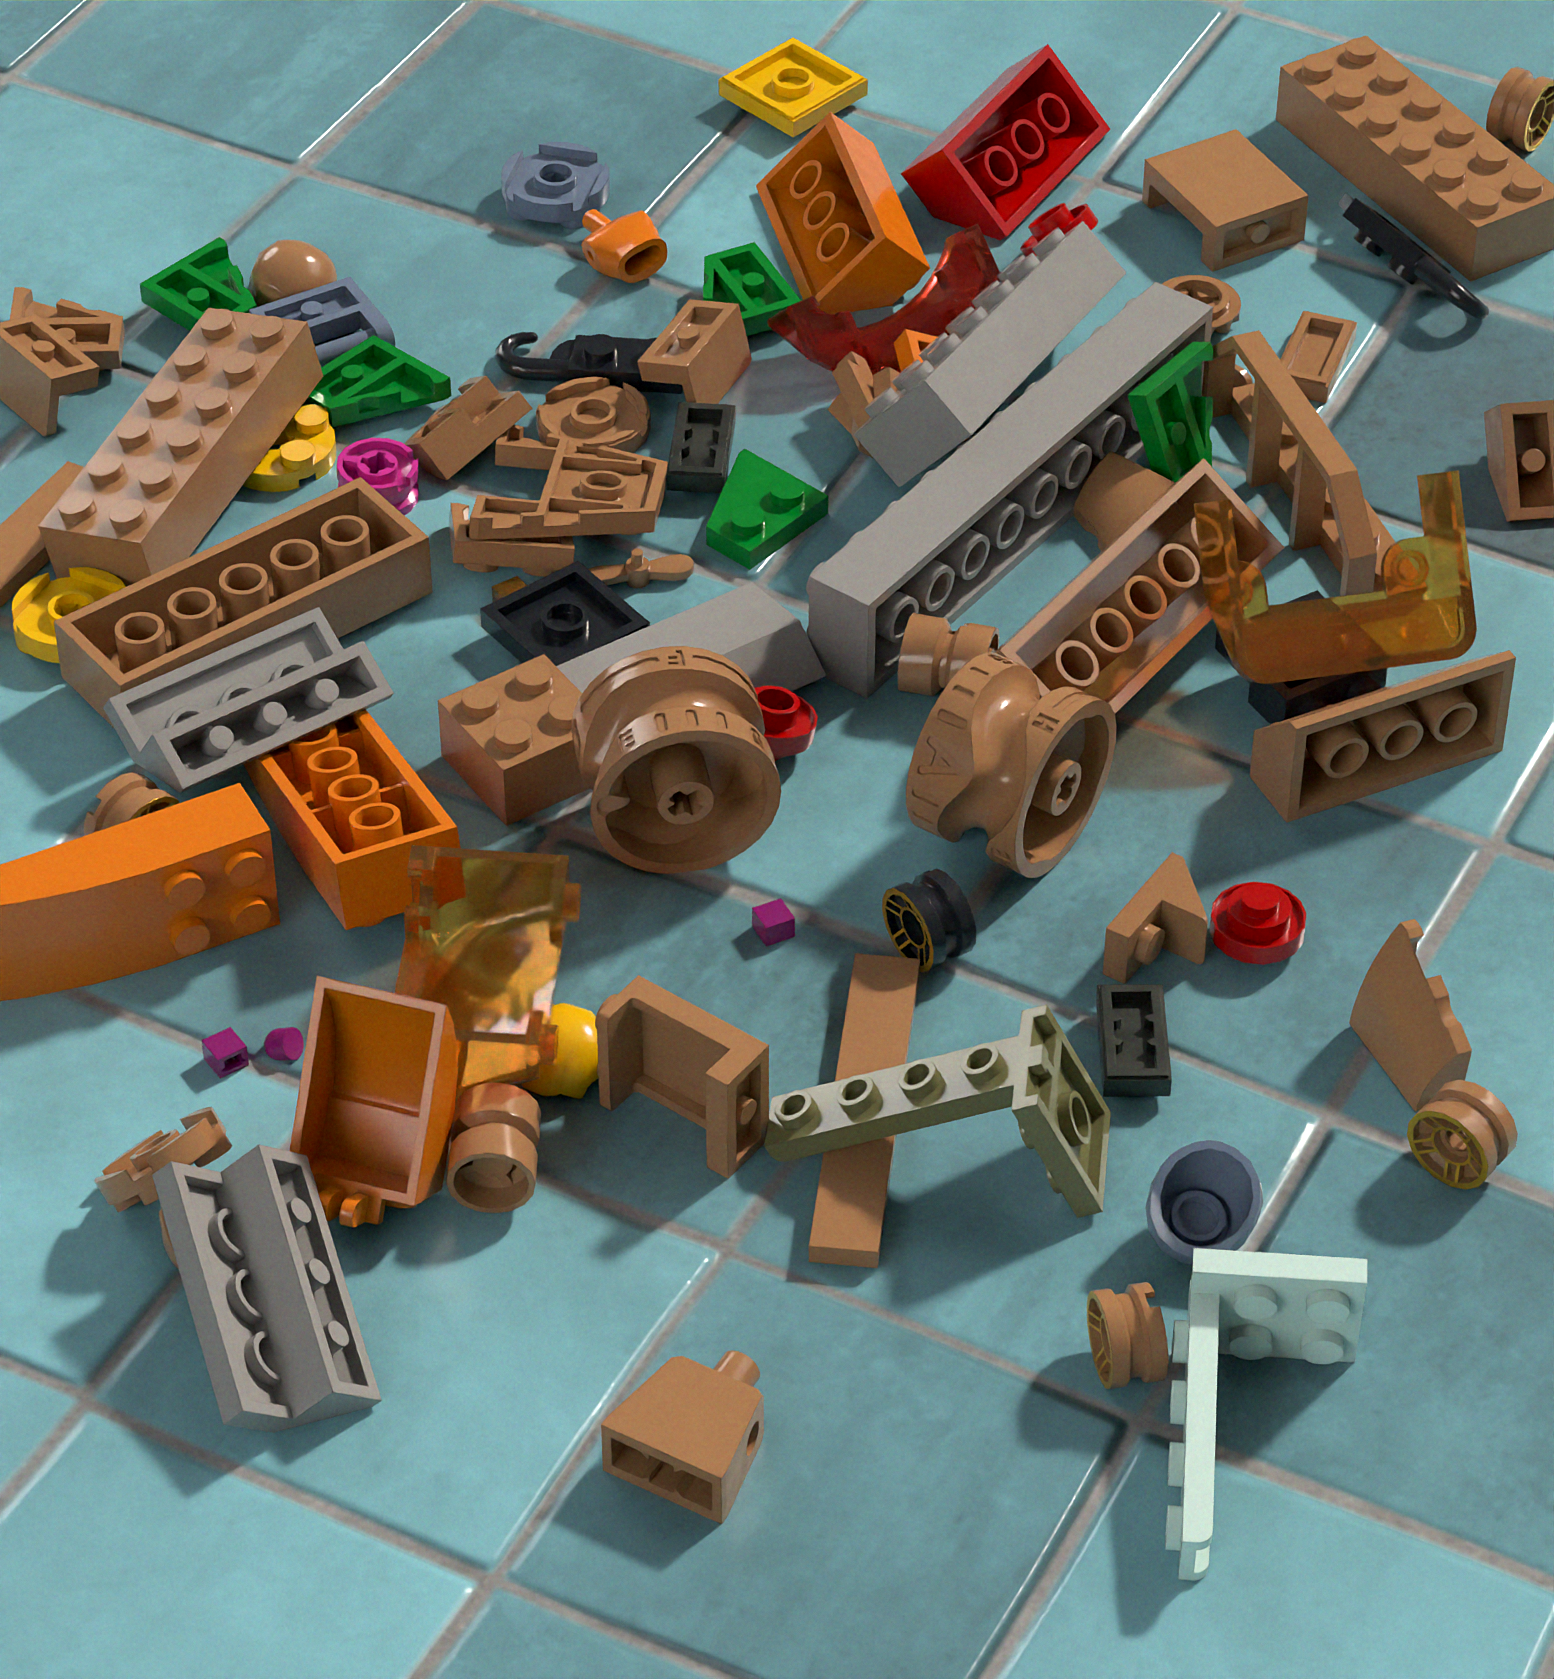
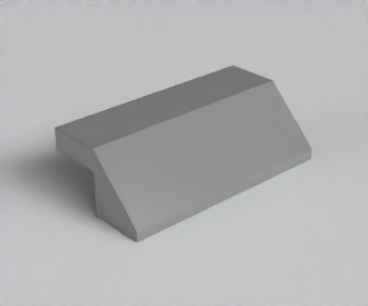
[556,582,826,693]
[103,607,394,793]
[152,1144,382,1433]

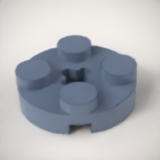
[501,142,610,229]

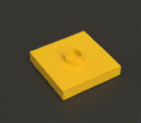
[718,37,868,138]

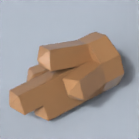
[827,351,900,458]

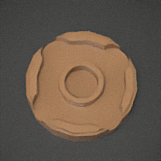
[536,377,651,455]

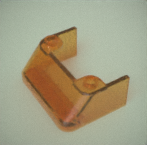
[1193,470,1477,684]

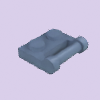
[249,277,396,367]

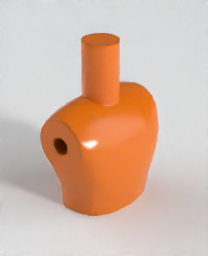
[581,209,668,283]

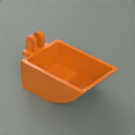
[289,975,457,1228]

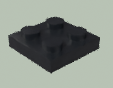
[480,561,650,666]

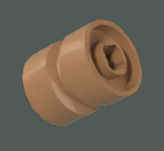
[898,613,999,697]
[446,1082,541,1213]

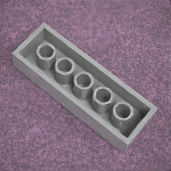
[854,221,1126,488]

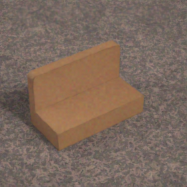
[637,299,752,404]
[0,314,99,437]

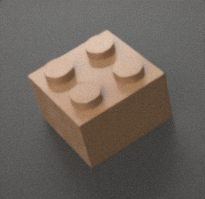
[438,654,590,826]

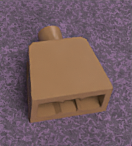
[601,1350,764,1524]

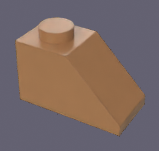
[1484,400,1554,522]

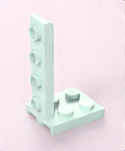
[1165,1248,1367,1581]

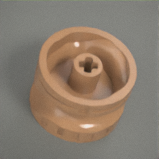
[571,646,781,874]
[906,652,1117,878]

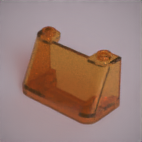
[395,845,581,1101]

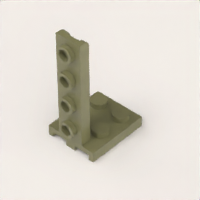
[764,1004,1111,1218]

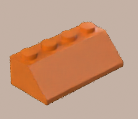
[756,112,930,317]

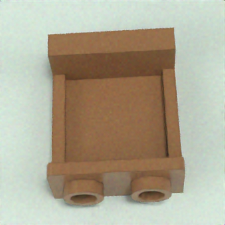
[1142,129,1309,272]
[595,975,769,1179]

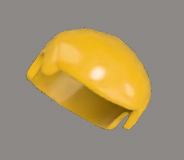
[509,1003,599,1099]

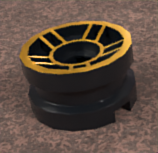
[882,868,977,972]

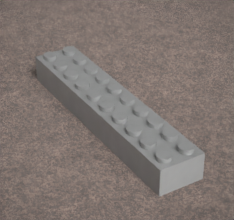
[806,282,1213,699]

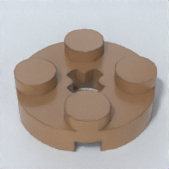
[94,1107,232,1212]

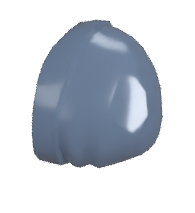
[1145,1140,1263,1265]

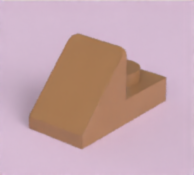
[1103,852,1208,984]

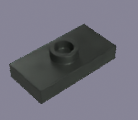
[666,402,736,493]
[1096,984,1172,1097]

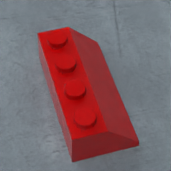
[901,44,1110,241]

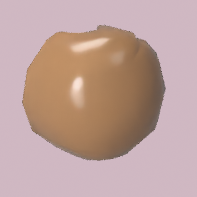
[248,239,337,307]

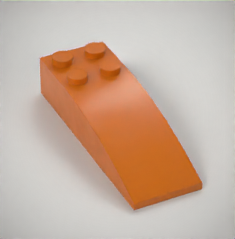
[244,709,467,930]
[0,783,280,1001]

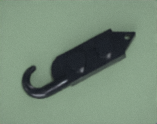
[1337,193,1489,319]
[495,332,683,394]

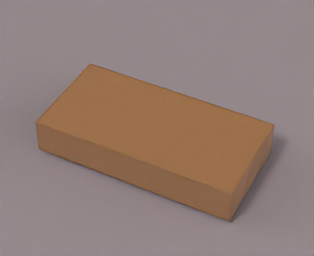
[1280,311,1357,403]

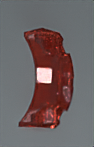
[767,224,1000,375]

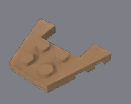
[469,424,668,540]

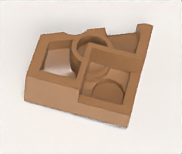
[404,375,533,480]
[1074,451,1175,551]
[1349,919,1472,1111]

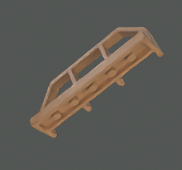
[1202,330,1427,622]

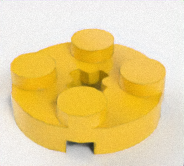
[243,404,336,492]
[12,567,126,663]

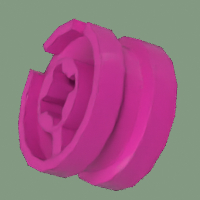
[337,438,419,515]

